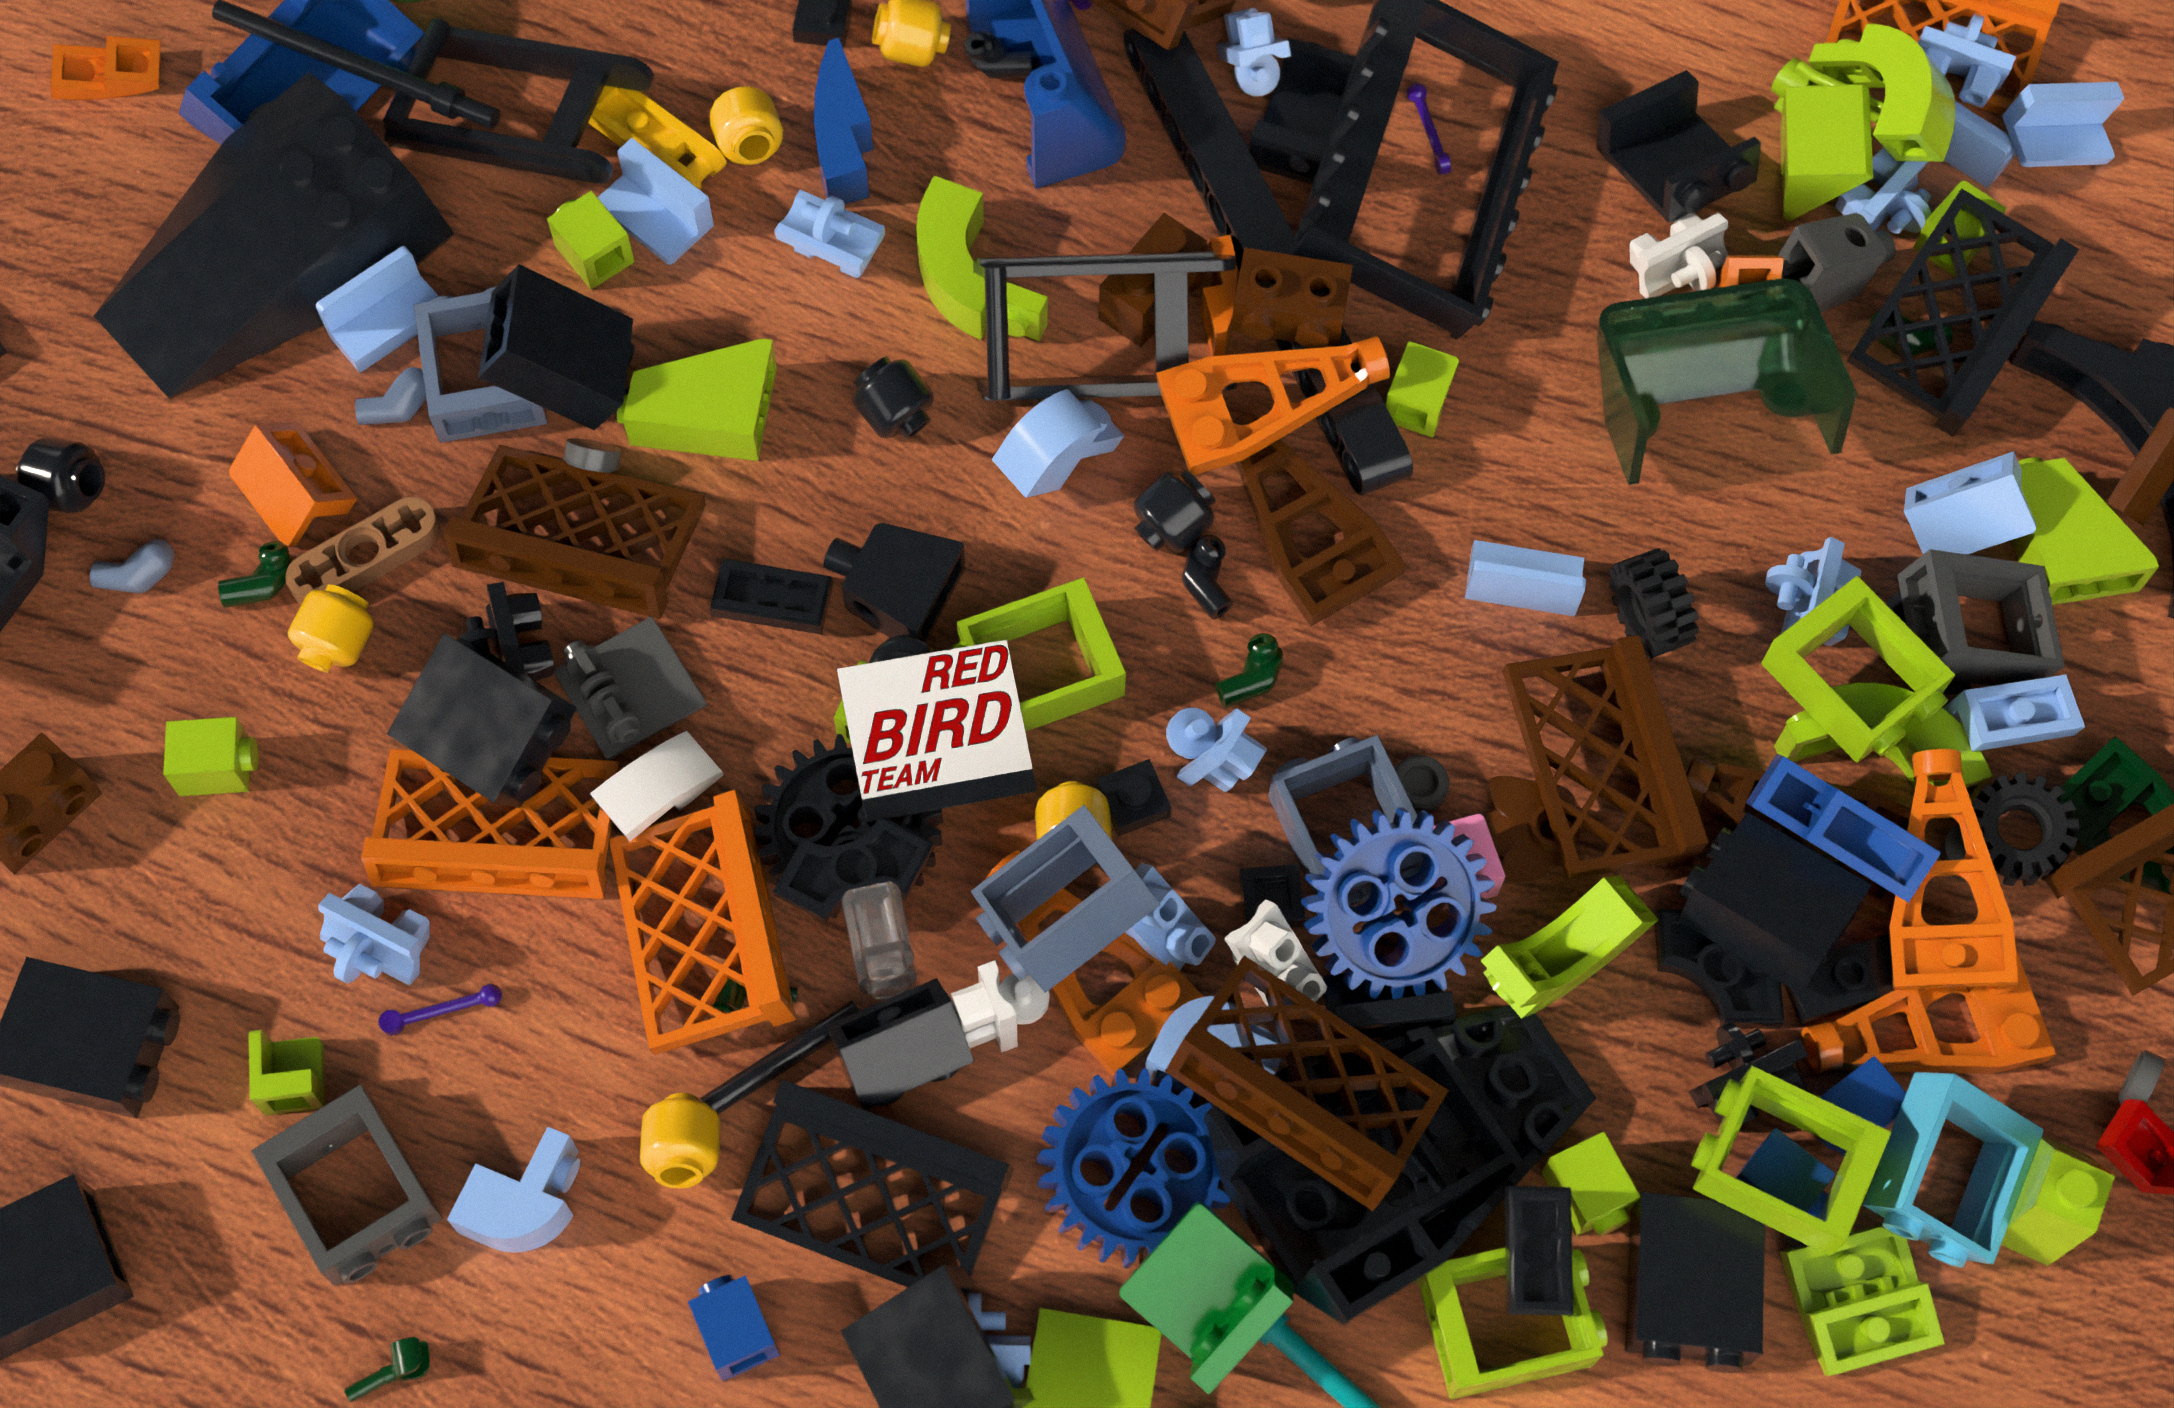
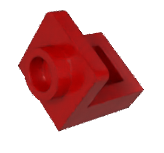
[2096,1099,2174,1195]

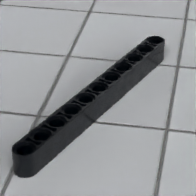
[1123,28,1413,496]

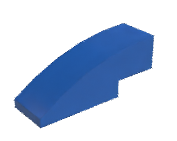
[814,38,873,205]
[1746,754,1941,903]

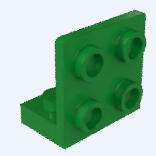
[1119,1202,1294,1394]

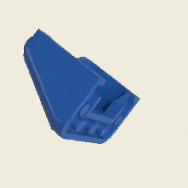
[179,0,425,145]
[966,0,1126,189]

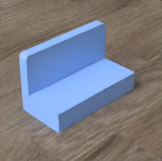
[2002,82,2125,167]
[1944,101,2016,189]
[597,138,714,265]
[316,246,439,373]
[1904,451,2036,555]
[1465,540,1586,617]
[1943,674,2085,752]

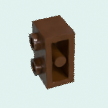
[1099,213,1207,347]
[1231,247,1353,348]
[0,732,102,875]

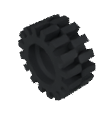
[1609,548,1699,659]
[1962,773,2079,887]

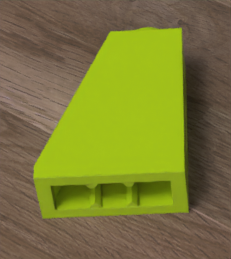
[617,338,777,461]
[2011,457,2159,605]
[2001,1135,2115,1266]

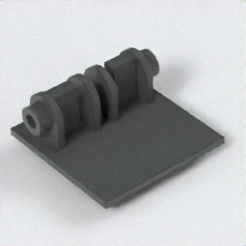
[553,617,708,760]

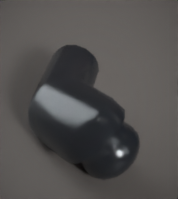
[964,31,1040,79]
[1182,535,1233,620]

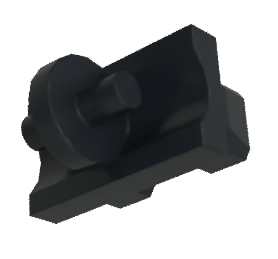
[459,582,554,681]
[1689,1023,1809,1124]

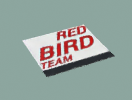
[837,640,1037,822]

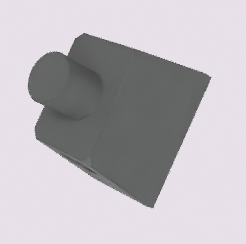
[1778,213,1896,328]

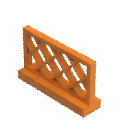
[1825,0,2061,115]
[361,749,621,899]
[609,790,797,1055]

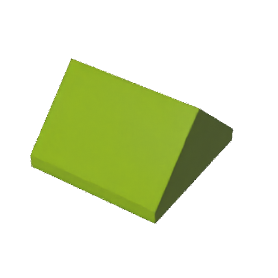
[1780,84,1873,221]

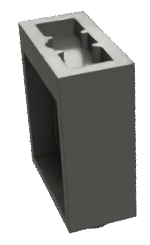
[1897,549,2065,686]
[251,1085,443,1286]

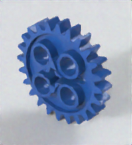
[1301,807,1496,999]
[1036,1068,1231,1269]

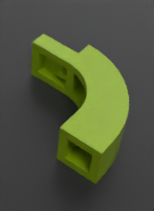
[1808,24,1956,161]
[916,175,1048,342]
[1774,683,1993,799]
[1481,875,1658,1019]

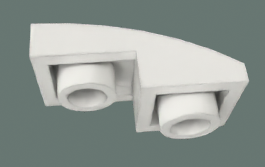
[590,731,724,841]

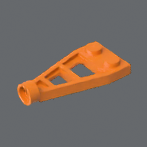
[1156,336,1390,476]
[1889,749,2019,990]
[986,850,1203,1077]
[1801,950,2056,1074]

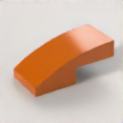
[50,36,161,100]
[1200,235,1237,356]

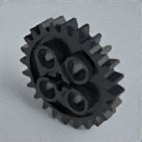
[753,734,943,919]

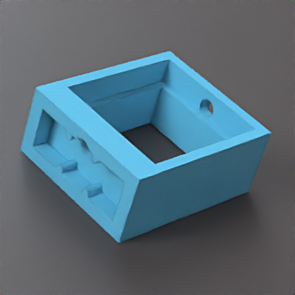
[1863,1072,2044,1268]

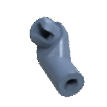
[355,367,426,425]
[90,539,175,594]

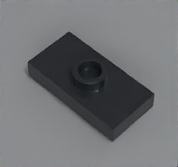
[710,558,833,635]
[1785,934,1893,1026]
[1505,1186,1574,1316]

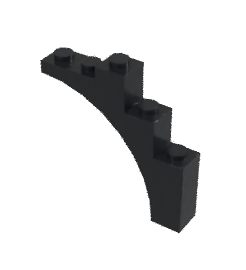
[2010,320,2174,619]

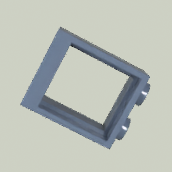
[414,287,548,443]
[1268,735,1423,906]
[971,805,1161,993]

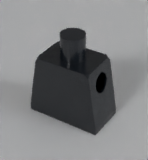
[823,523,965,640]

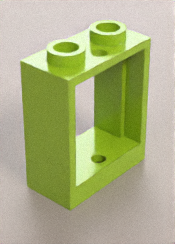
[1761,575,1955,763]
[951,577,1126,732]
[1691,1066,1891,1256]
[1417,1247,1607,1400]

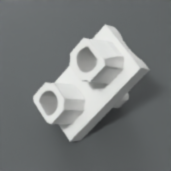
[1630,213,1728,301]
[1225,899,1327,1006]
[951,960,1050,1053]

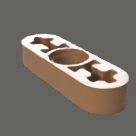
[286,497,440,605]

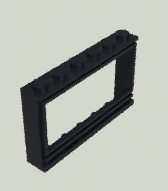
[1289,0,1559,340]

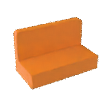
[229,422,357,547]

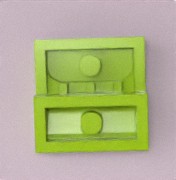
[1779,1223,1945,1376]
[1023,1308,1162,1408]

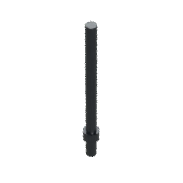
[212,0,500,129]

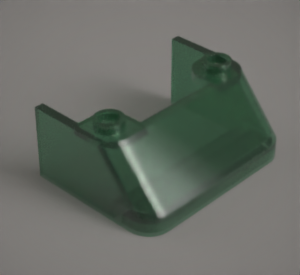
[1597,279,1857,485]

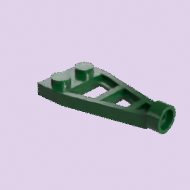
[2060,736,2174,894]

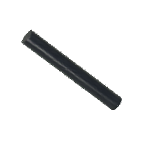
[700,1000,860,1114]

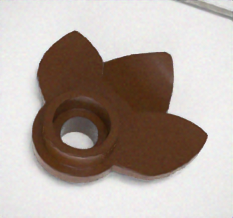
[1484,776,1580,885]

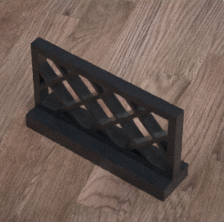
[1846,188,2079,437]
[731,1079,1014,1287]

